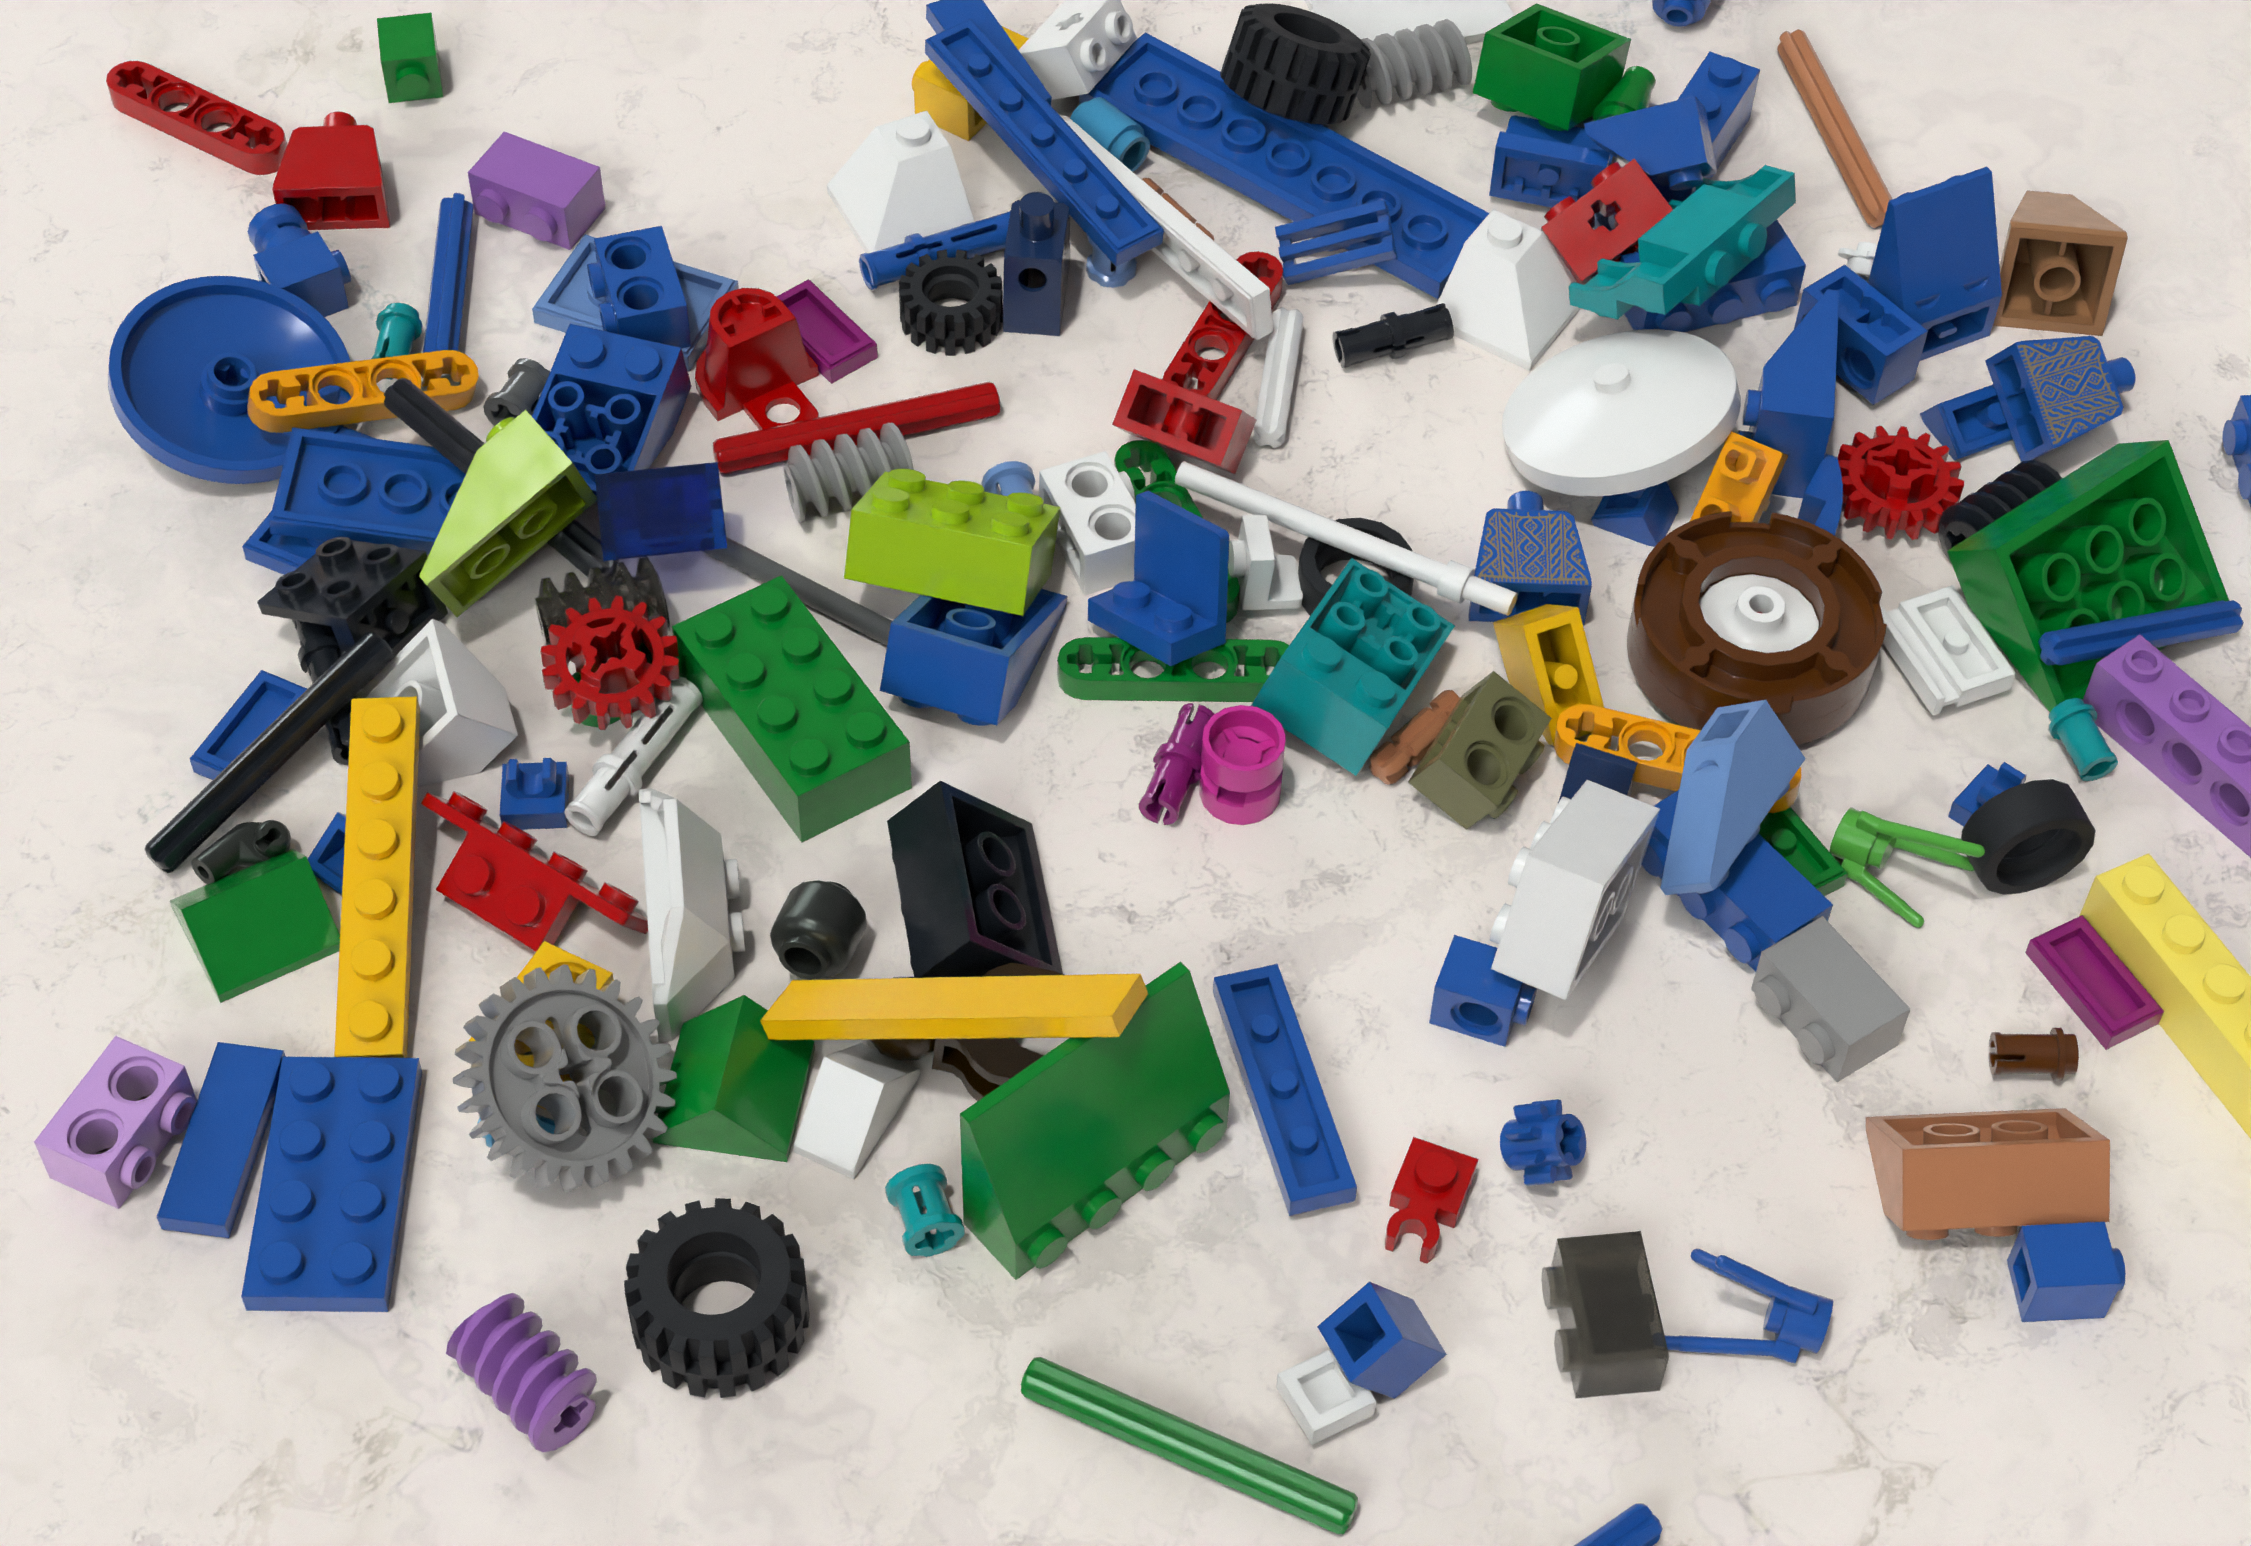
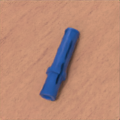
[859,210,1011,290]

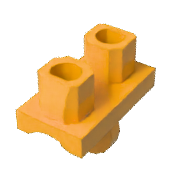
[1689,431,1788,523]

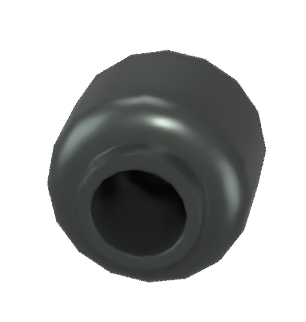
[770,880,867,980]

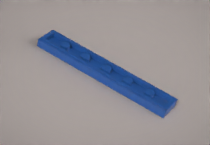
[925,18,1164,267]

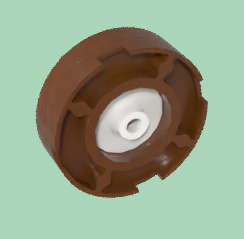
[1627,511,1887,745]

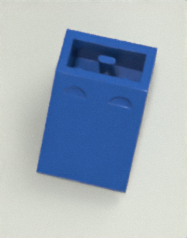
[1868,167,2002,361]
[532,324,692,502]

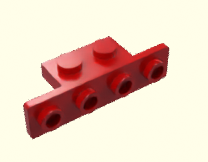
[421,791,648,951]

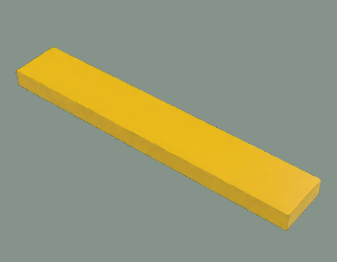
[760,974,1148,1040]

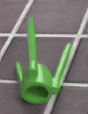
[1830,807,1985,928]

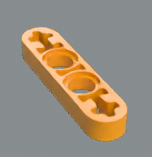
[247,350,479,433]
[1554,704,1801,813]

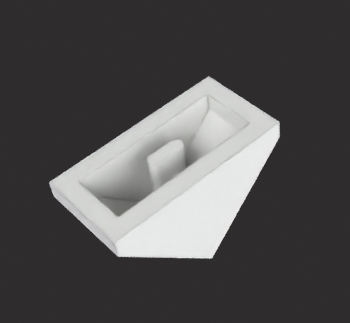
[794,1043,920,1179]

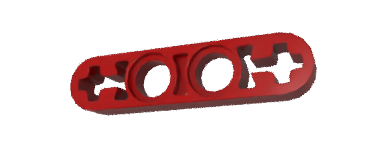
[106,61,287,175]
[1162,251,1283,400]

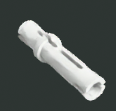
[565,677,703,836]

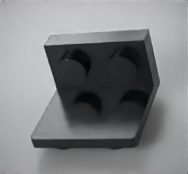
[257,537,448,681]

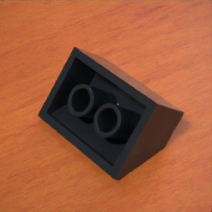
[887,781,1063,978]

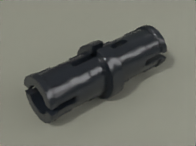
[1333,303,1454,368]

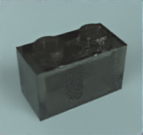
[1541,1231,1669,1399]

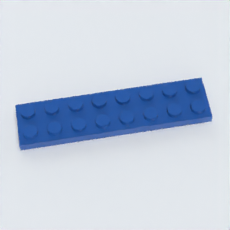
[1079,32,1489,299]

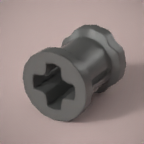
[483,358,550,426]

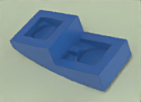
[1798,453,1843,536]

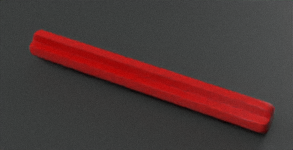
[713,382,1000,474]

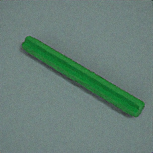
[1021,1357,1358,1534]

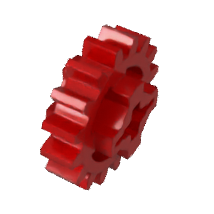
[1837,426,1964,540]
[540,596,680,730]

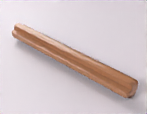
[1777,29,1892,228]

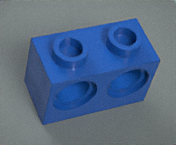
[587,226,691,348]
[1794,264,1928,405]

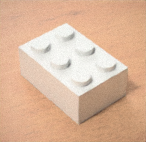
[1490,780,1660,1000]

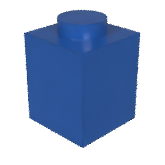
[253,231,351,317]
[2007,1222,2126,1322]
[1317,1282,1447,1399]

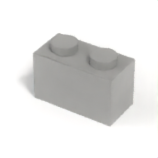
[1751,916,1911,1082]

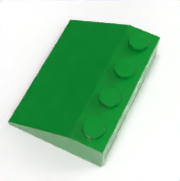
[1947,440,2229,712]
[960,961,1230,1280]

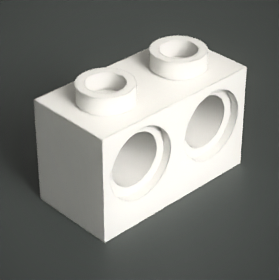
[1039,451,1136,595]

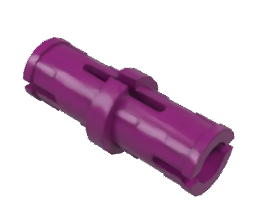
[1139,703,1214,825]

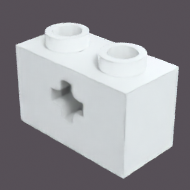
[1019,0,1137,100]

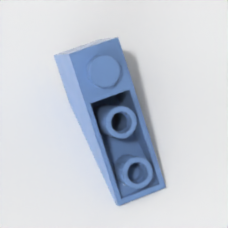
[1660,700,1806,895]

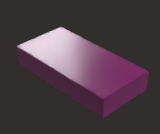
[776,279,878,384]
[2025,915,2164,1050]

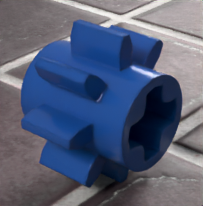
[1500,1099,1586,1186]

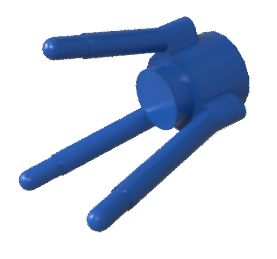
[1651,1248,1833,1364]

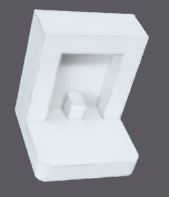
[1228,514,1303,610]

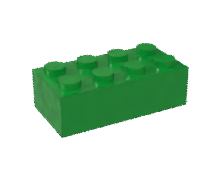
[672,575,912,843]

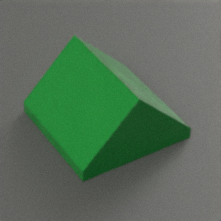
[170,849,340,1003]
[653,995,815,1162]

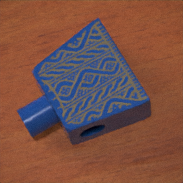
[1985,336,2136,462]
[1468,491,1592,625]

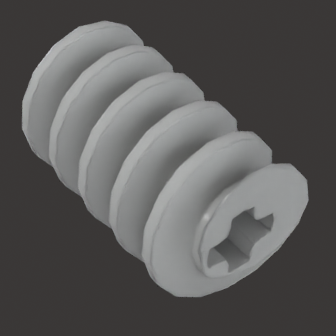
[1356,19,1472,109]
[783,423,914,523]

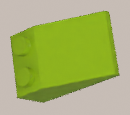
[419,410,598,617]

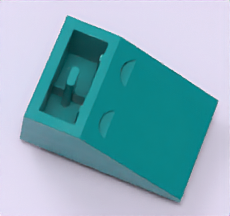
[1251,558,1455,776]

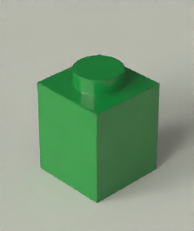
[377,12,443,103]

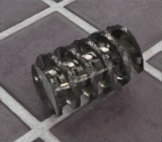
[534,556,670,646]

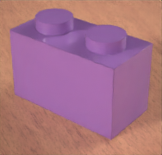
[467,131,605,250]

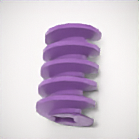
[446,1293,597,1453]

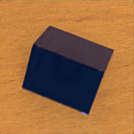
[595,462,728,561]

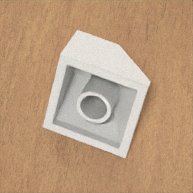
[827,111,975,253]
[1437,209,1581,371]
[357,619,518,788]

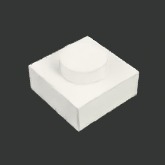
[1276,1349,1376,1445]

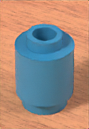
[1070,97,1150,172]

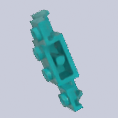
[1568,165,1796,320]

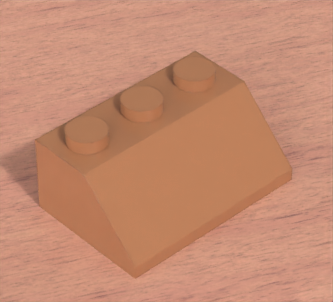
[1866,1108,2110,1240]

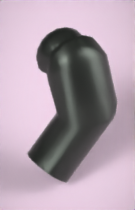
[191,820,291,884]

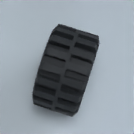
[1220,3,1371,124]
[624,1198,810,1398]

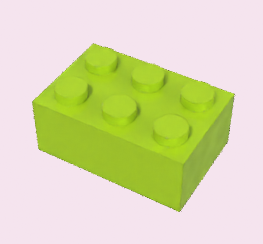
[844,469,1060,616]

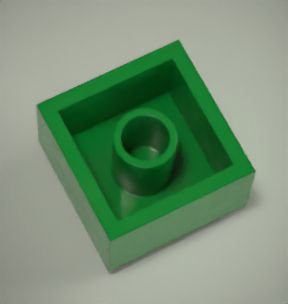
[1473,3,1631,131]

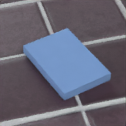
[532,234,739,371]

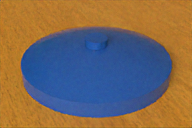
[108,276,351,484]

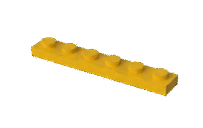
[334,696,420,1058]

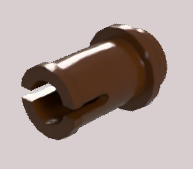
[1989,1028,2079,1081]

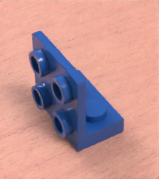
[1489,115,1614,208]
[1088,491,1229,666]

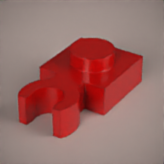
[1385,1137,1478,1264]

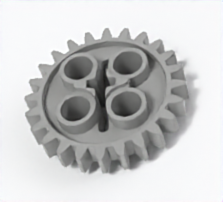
[453,965,677,1192]

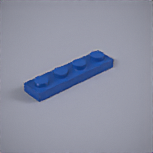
[1213,964,1357,1216]

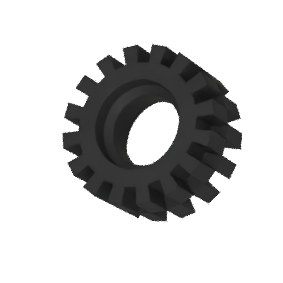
[899,250,1003,356]

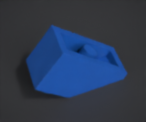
[1584,96,1717,191]

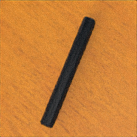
[384,378,619,584]
[144,631,393,873]

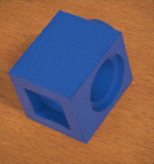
[1429,935,1537,1047]

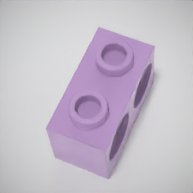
[34,1036,197,1209]

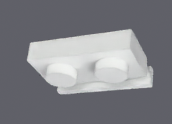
[1881,585,2016,715]

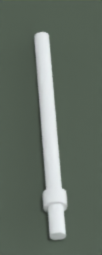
[1175,461,1518,616]

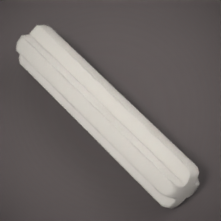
[1253,307,1304,448]

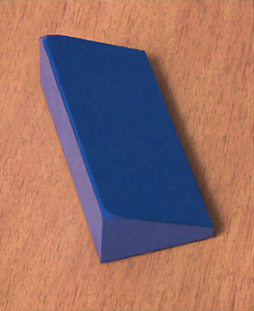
[1920,385,2013,461]

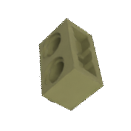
[1408,671,1552,830]

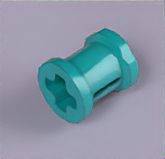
[885,1164,965,1257]

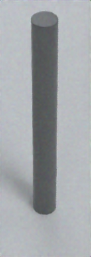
[700,529,892,645]

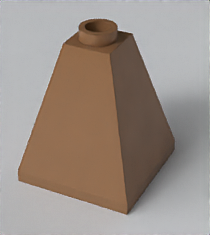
[1993,190,2128,336]

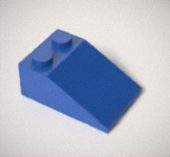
[1737,289,1839,498]
[880,589,1068,726]

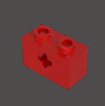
[1541,159,1673,285]
[1112,369,1257,475]

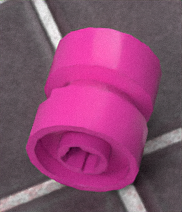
[1199,705,1286,825]

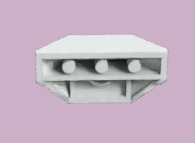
[639,788,745,1042]

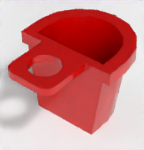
[695,288,819,430]

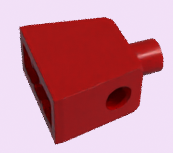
[272,111,390,230]

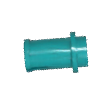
[371,303,423,380]
[2048,698,2118,781]

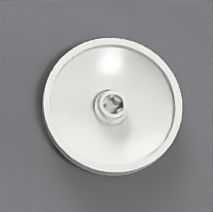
[1502,329,1741,496]

